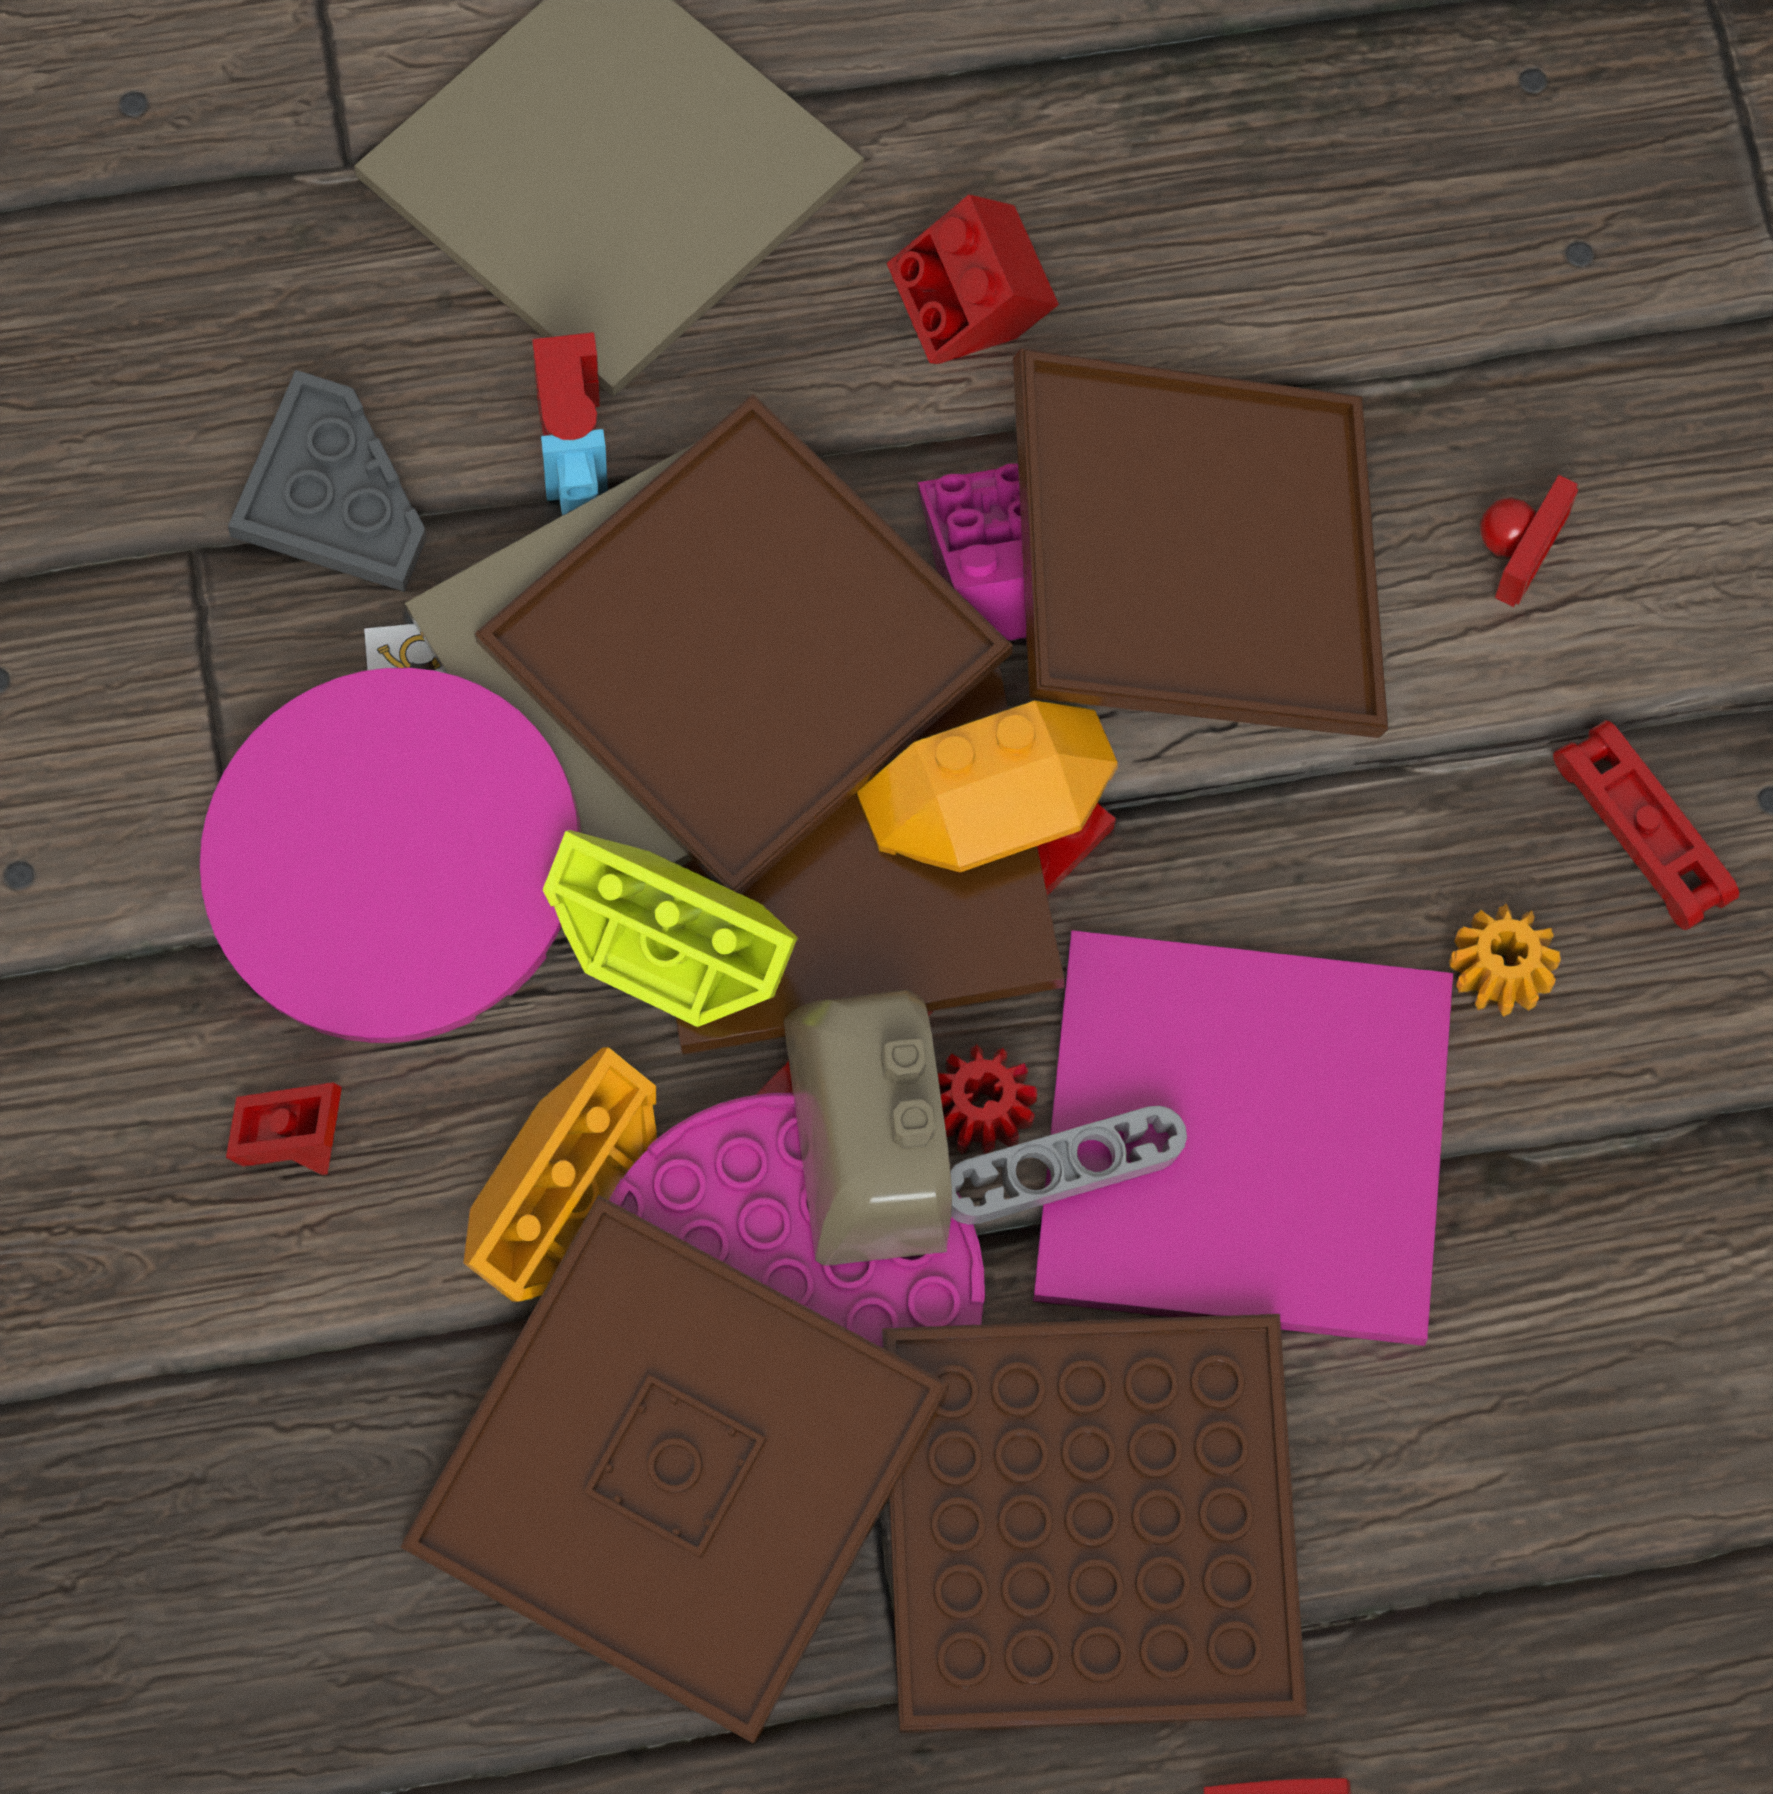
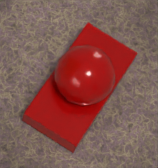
[1479,475,1579,608]

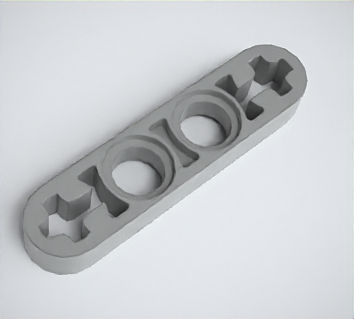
[950,1105,1187,1225]

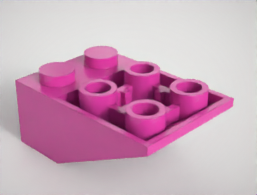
[918,463,1026,641]

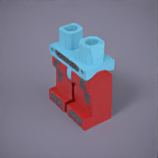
[532,332,608,516]

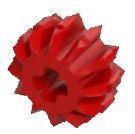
[937,1044,1038,1155]

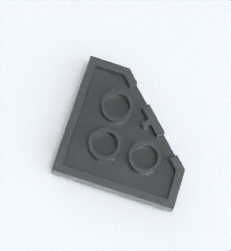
[228,370,427,592]

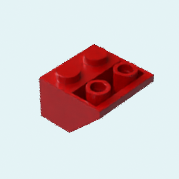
[886,194,1059,365]

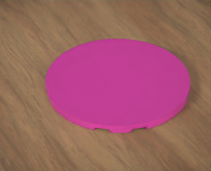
[200,668,581,1043]
[609,1093,985,1347]

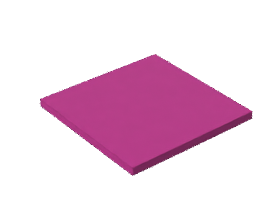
[1033,930,1453,1346]

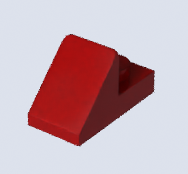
[226,1082,342,1175]

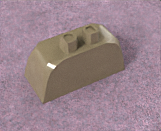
[783,989,952,1266]

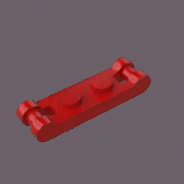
[1553,720,1740,931]

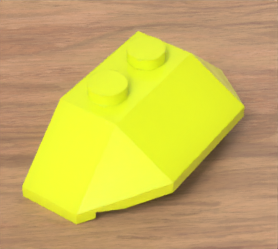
[543,830,798,1027]

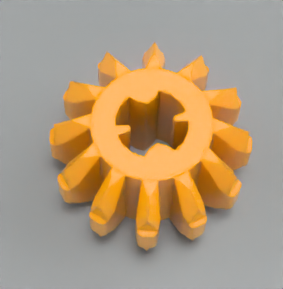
[1449,904,1561,1017]

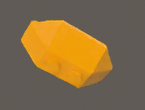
[857,700,1118,873]
[463,1047,657,1302]

